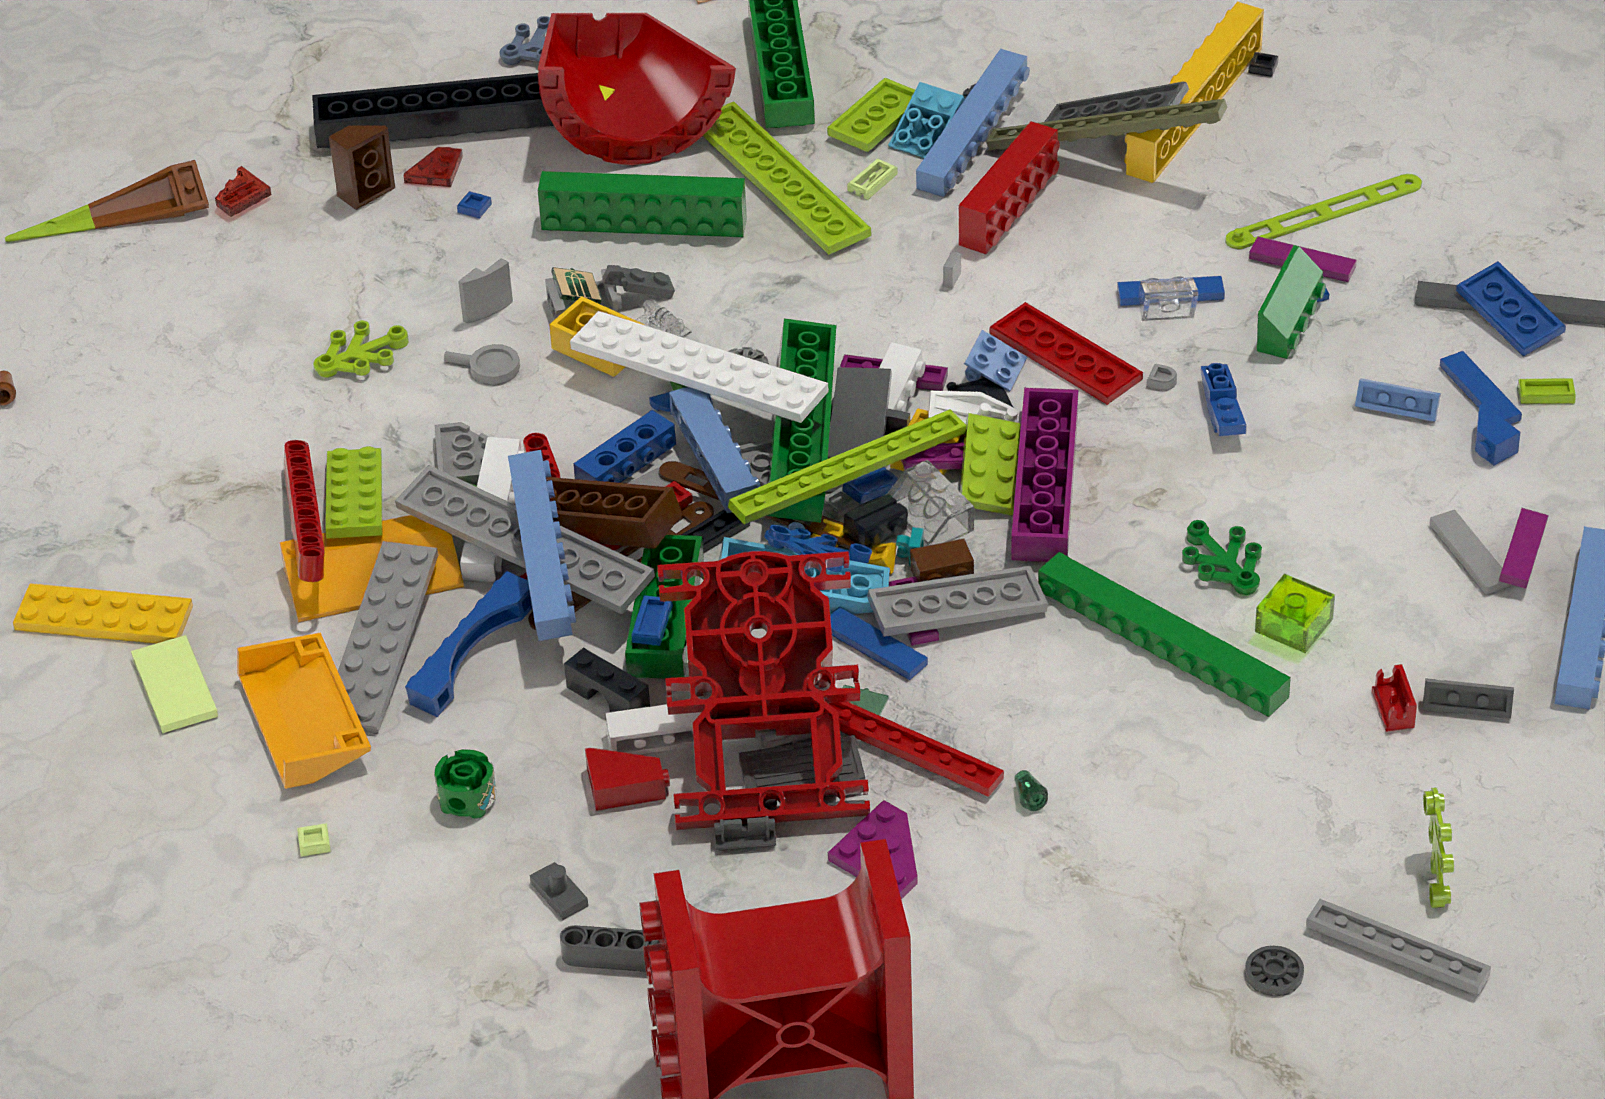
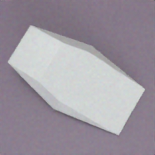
[928,391,1022,424]

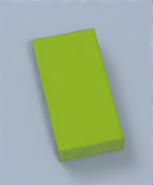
[1518,378,1576,404]

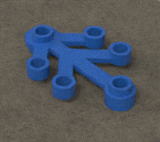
[764,525,872,572]

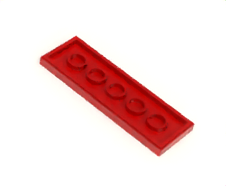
[989,302,1143,405]

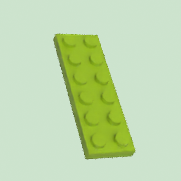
[325,446,383,539]

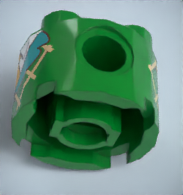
[434,749,497,819]

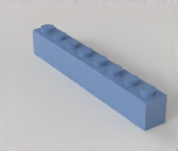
[916,49,1030,197]
[508,450,576,641]
[1555,526,1605,709]

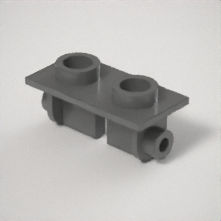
[714,816,776,850]

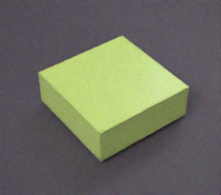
[297,823,331,857]

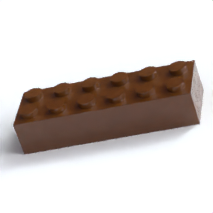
[514,477,683,549]

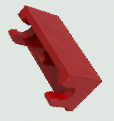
[1372,664,1417,732]

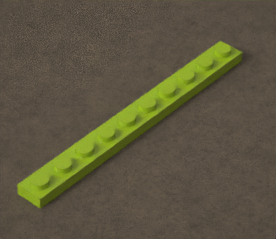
[728,409,967,524]

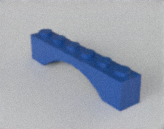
[405,571,532,717]

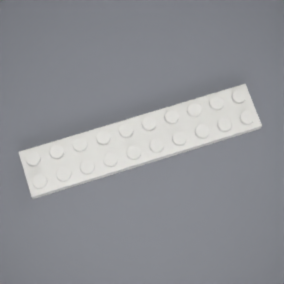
[570,311,829,423]

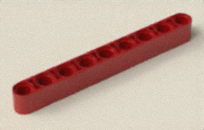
[284,440,325,582]

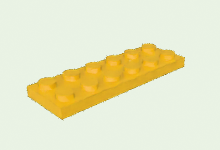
[13,583,193,644]

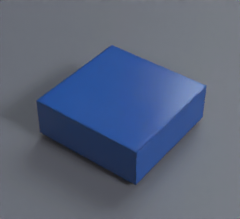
[457,191,492,219]

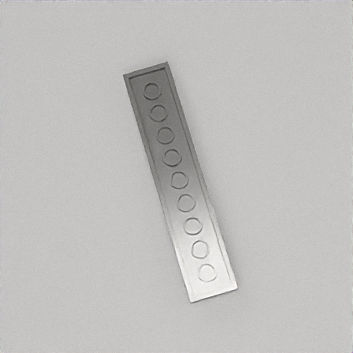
[395,465,655,614]

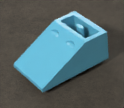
[888,82,965,158]

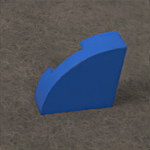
[649,391,672,415]

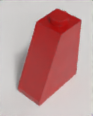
[585,748,670,811]

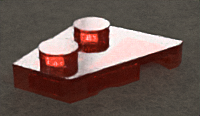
[403,147,463,187]
[215,166,272,217]

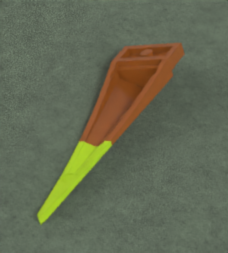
[5,160,209,242]

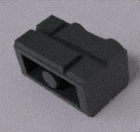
[843,494,908,547]

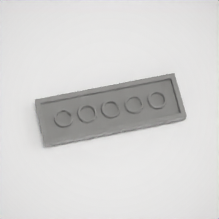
[867,566,1048,636]

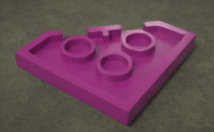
[827,800,918,899]

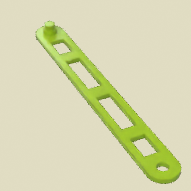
[1225,174,1422,249]

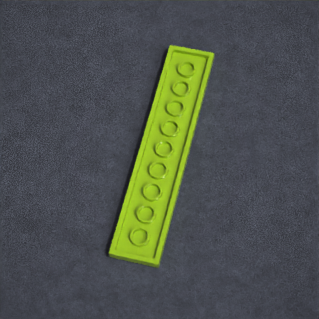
[703,101,871,255]

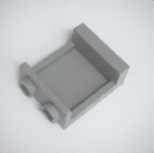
[545,269,622,320]

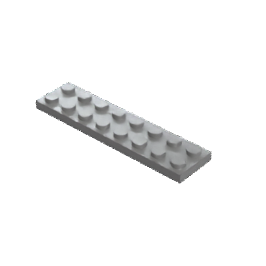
[338,541,438,734]

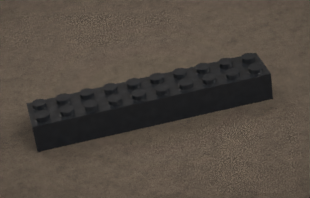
[312,73,554,148]

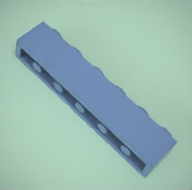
[669,387,760,513]

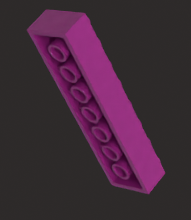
[1011,387,1079,562]

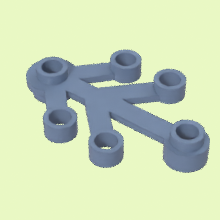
[499,16,550,65]

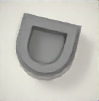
[1147,364,1177,390]

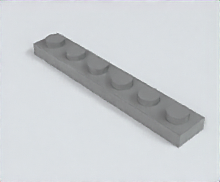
[1306,899,1491,996]

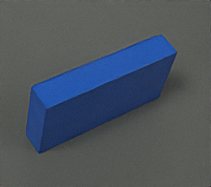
[842,467,902,504]
[631,596,673,646]

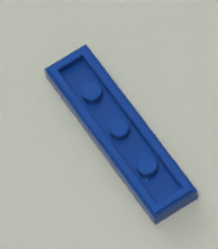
[1117,276,1225,306]
[1440,351,1522,424]
[830,607,928,680]

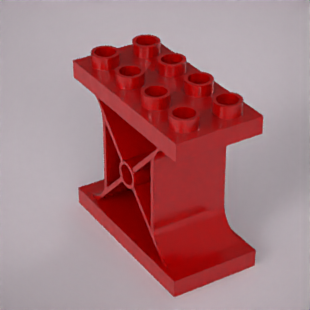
[639,839,914,1099]

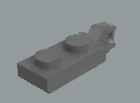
[602,265,675,299]

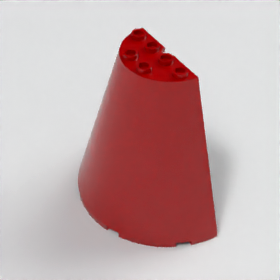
[538,13,736,165]

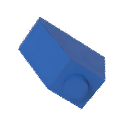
[1475,403,1521,466]

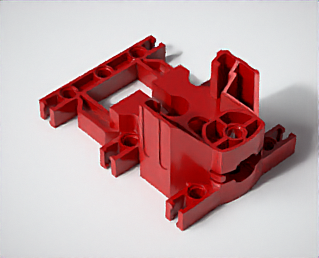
[657,551,870,830]

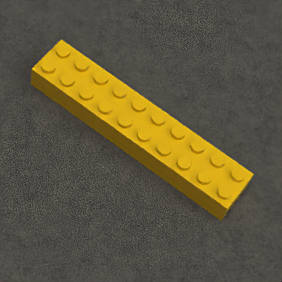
[1124,2,1264,183]

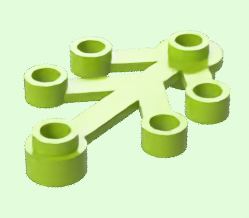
[313,320,409,378]
[1423,787,1454,908]

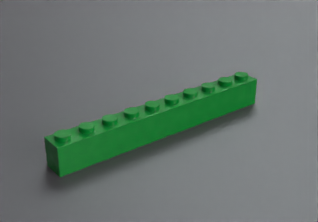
[1038,552,1291,717]

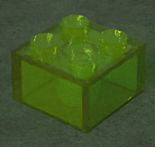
[1255,573,1335,653]

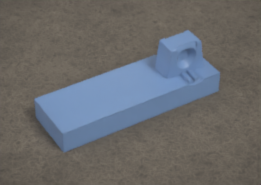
[1355,378,1441,422]

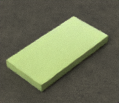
[131,635,218,733]

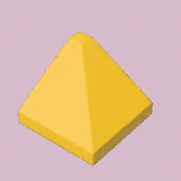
[867,542,897,574]

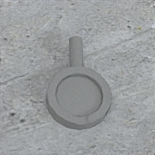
[444,344,520,385]

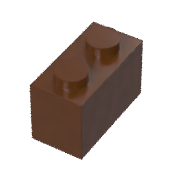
[910,538,974,582]

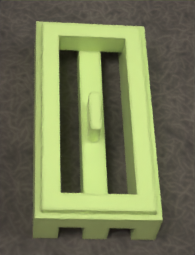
[847,158,898,200]

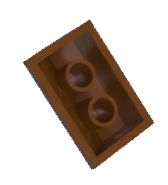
[329,126,395,210]

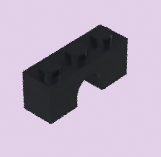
[564,647,650,712]

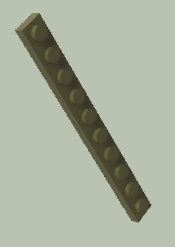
[986,99,1227,151]

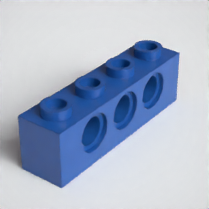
[573,410,676,483]

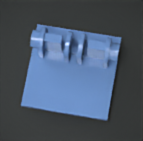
[964,330,1027,392]

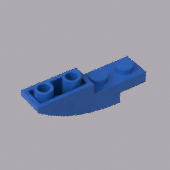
[1201,363,1246,436]

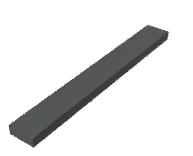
[1415,281,1605,325]

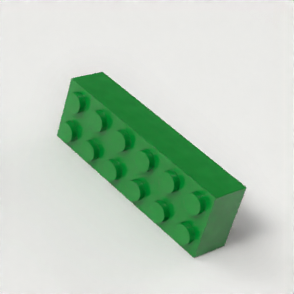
[625,535,704,679]

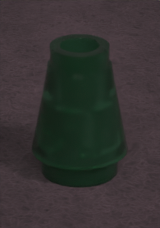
[1014,770,1048,811]

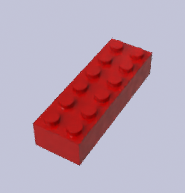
[958,121,1060,254]

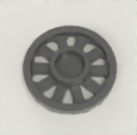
[1245,945,1304,996]

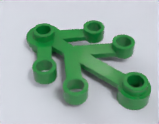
[1182,520,1262,595]

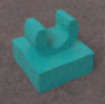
[896,527,924,567]

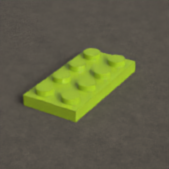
[827,78,915,152]
[959,413,1021,516]

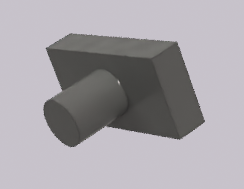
[530,862,588,920]

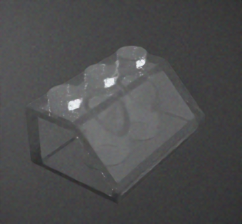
[887,460,974,546]

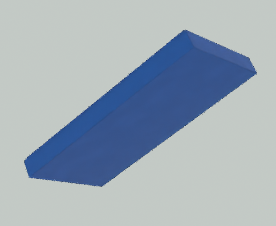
[1456,261,1566,356]

